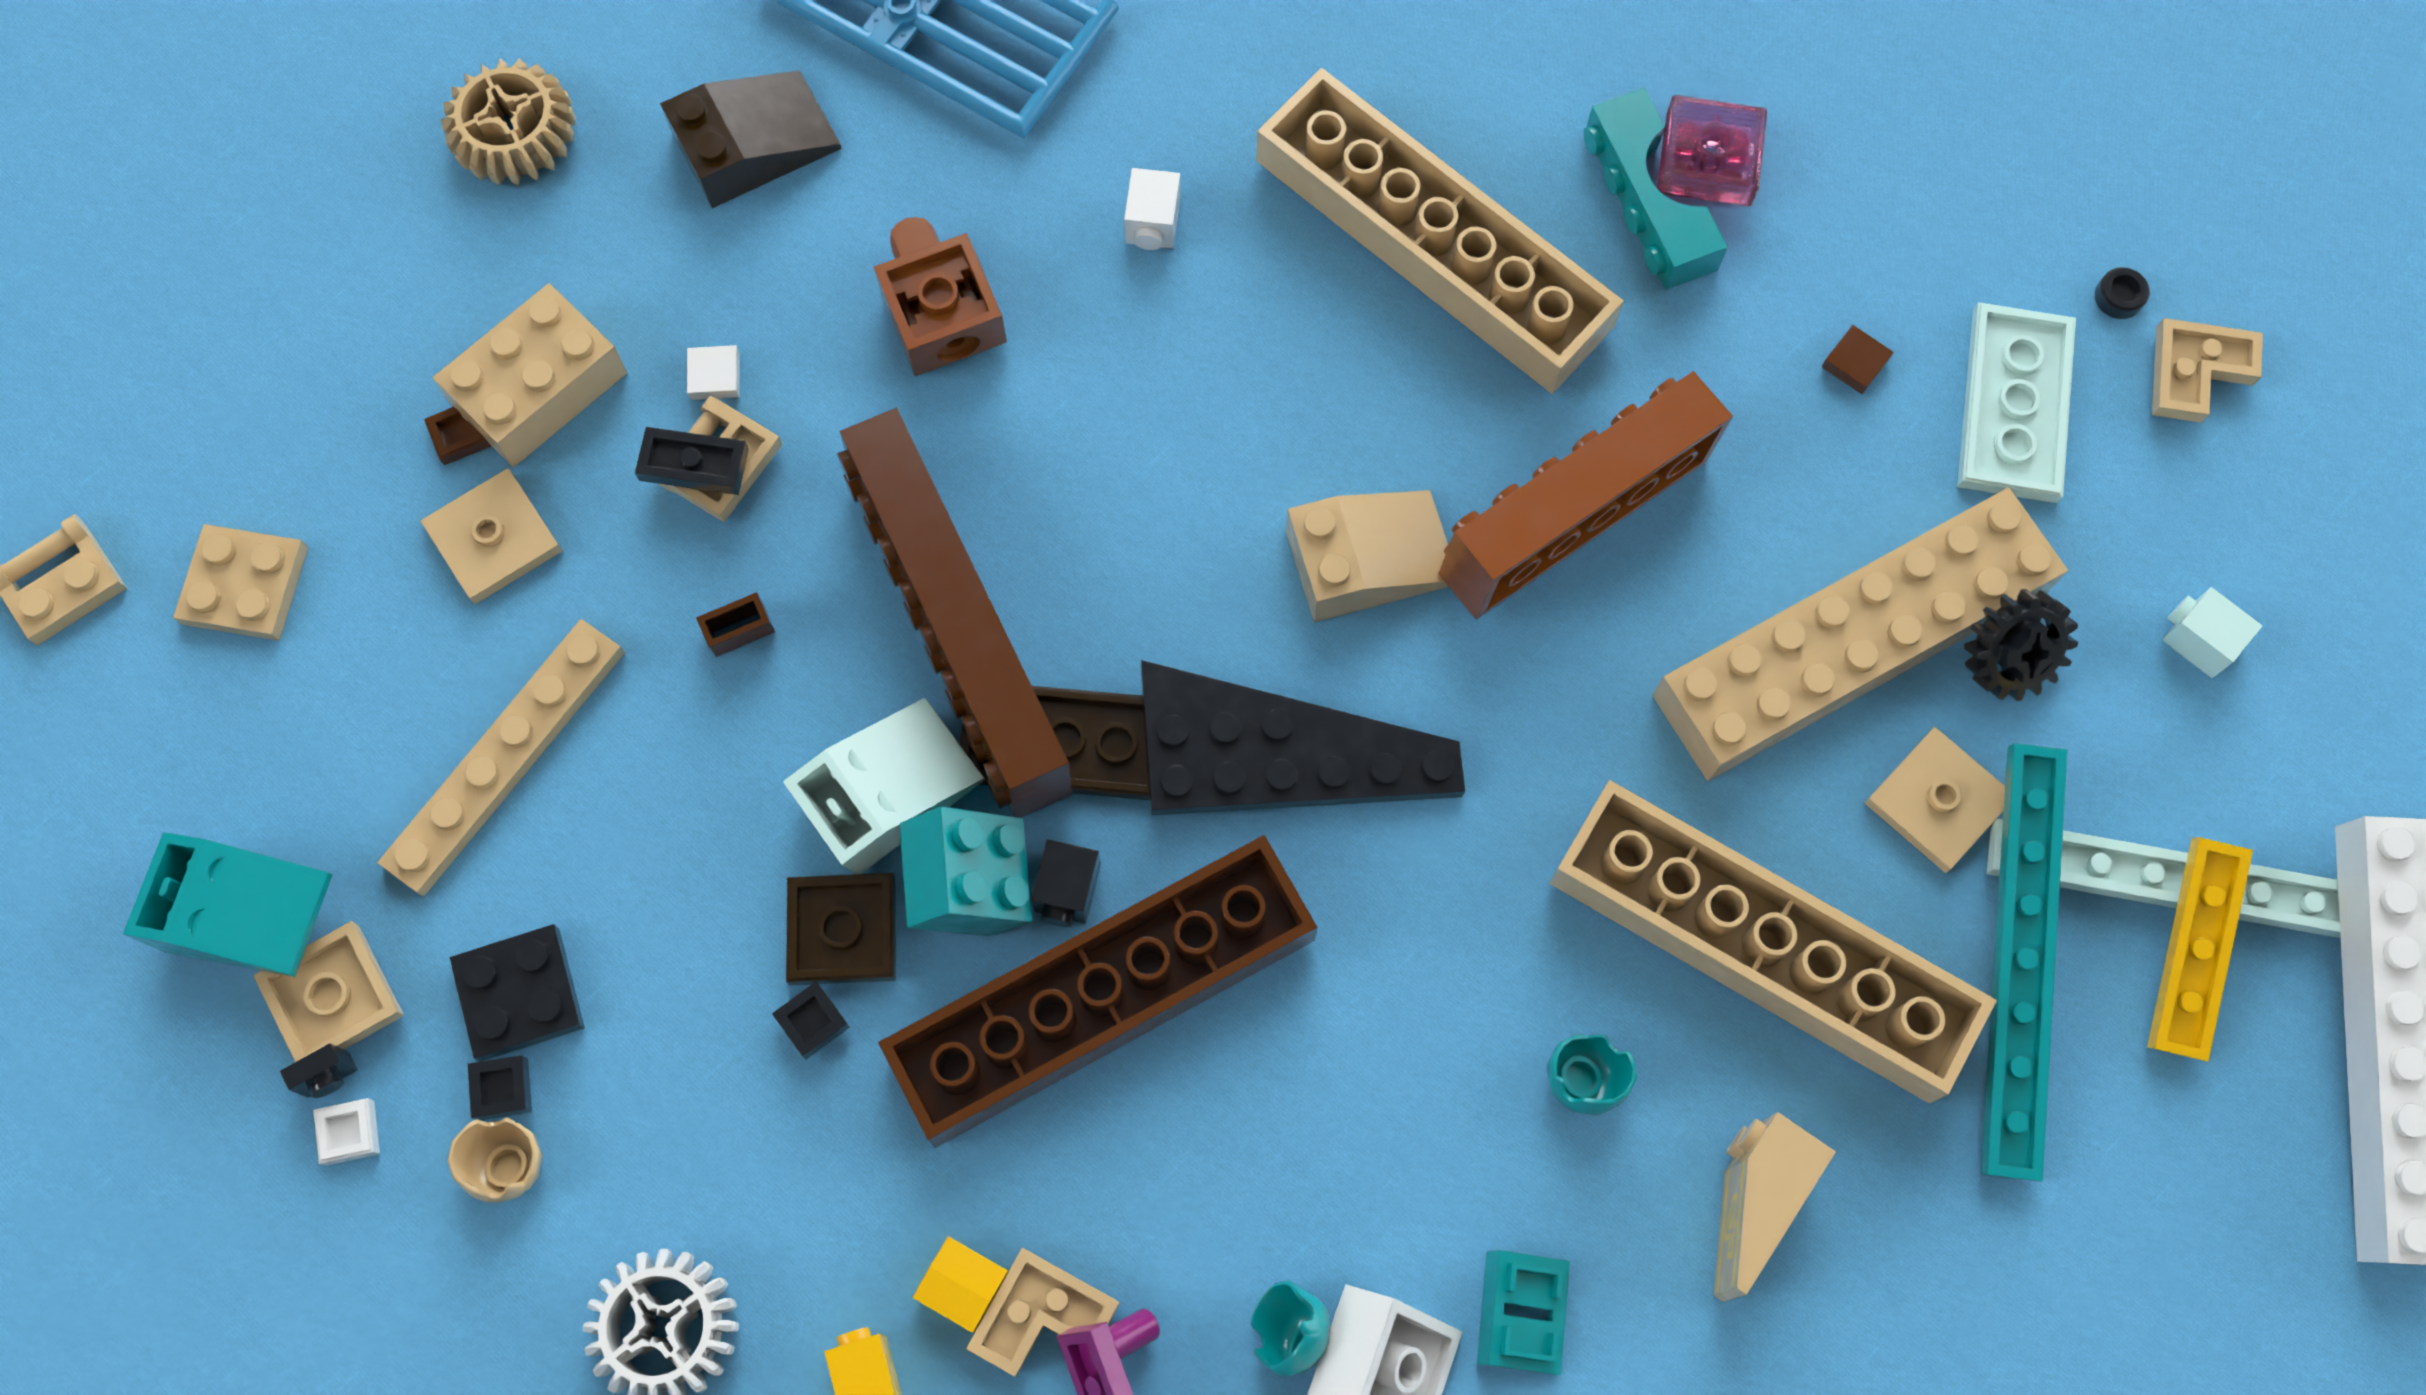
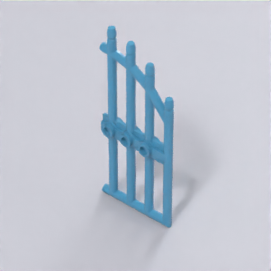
[776,0,1119,139]

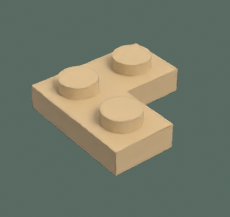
[2152,318,2263,423]
[966,1247,1120,1378]

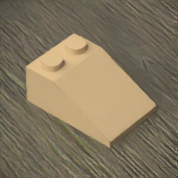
[1286,490,1449,622]

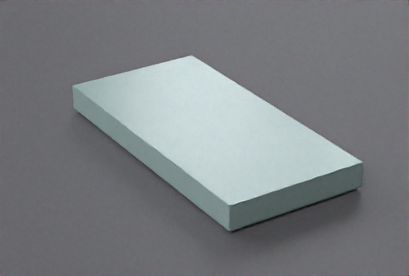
[1957,302,2076,503]

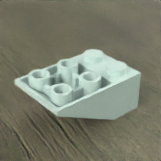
[783,698,985,874]

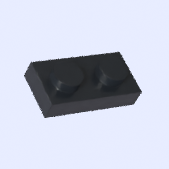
[635,427,749,495]

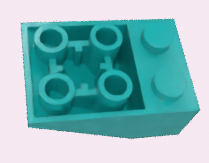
[123,832,333,977]

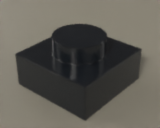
[772,981,850,1060]
[280,1043,358,1098]
[468,1055,532,1120]

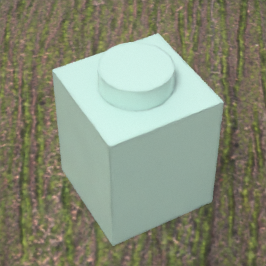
[2162,587,2262,678]

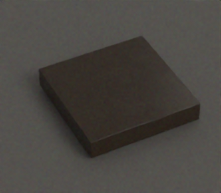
[786,873,896,986]

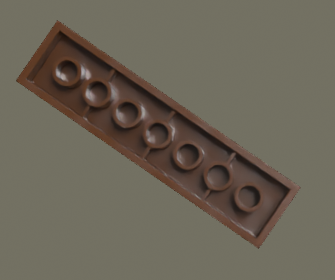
[837,407,1072,818]
[878,835,1318,1148]

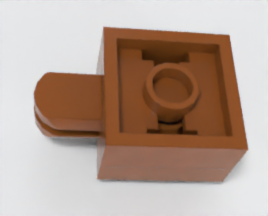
[874,217,1007,376]

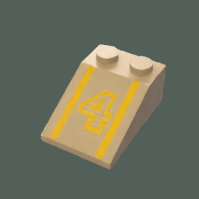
[1713,1112,1836,1302]

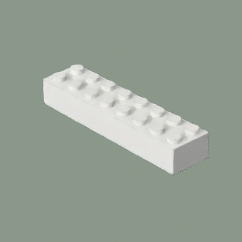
[2335,816,2426,1265]

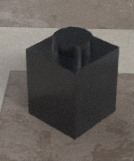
[1031,839,1101,927]

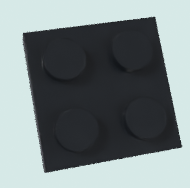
[449,924,585,1062]

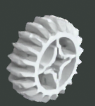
[582,1249,739,1395]

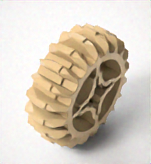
[441,58,576,186]

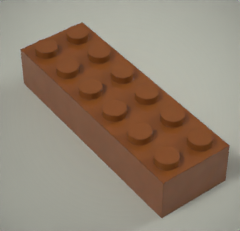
[1438,371,1733,620]

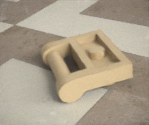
[659,396,783,522]
[0,514,127,646]

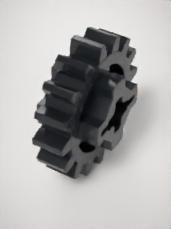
[1964,589,2078,701]

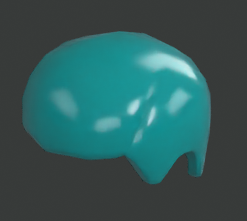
[1547,1034,1637,1116]
[1250,1280,1330,1377]

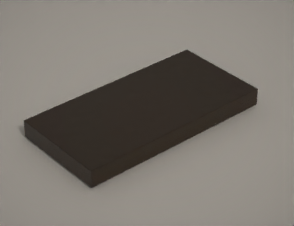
[960,686,1150,800]

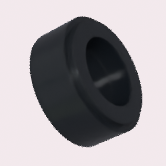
[2095,267,2150,319]

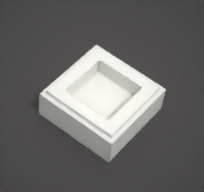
[687,345,740,400]
[313,1098,380,1166]

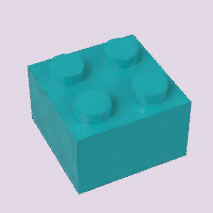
[900,806,1032,936]

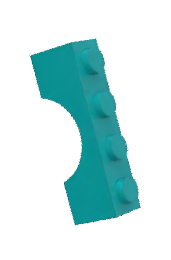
[1583,87,1728,290]

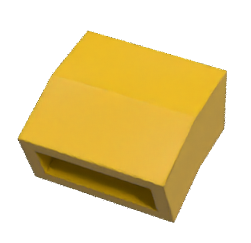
[913,1236,1008,1333]

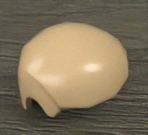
[447,1117,543,1203]

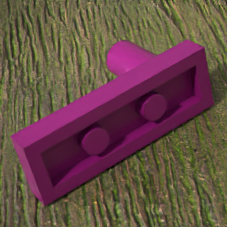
[1056,1309,1160,1395]

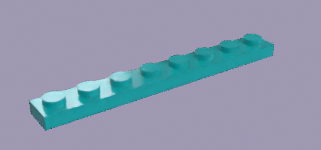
[1981,743,2068,1182]

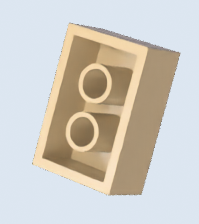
[432,283,627,468]

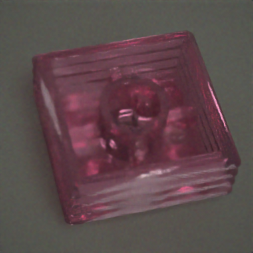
[1657,95,1767,206]

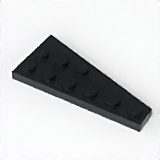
[1140,660,1465,816]

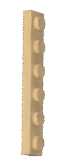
[377,619,625,897]

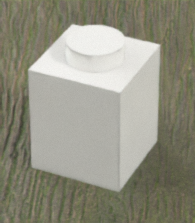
[1124,168,1181,250]

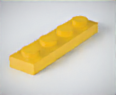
[2147,837,2253,1062]

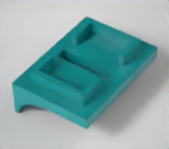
[1477,1250,1570,1375]

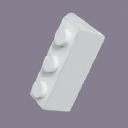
[1307,1284,1463,1395]

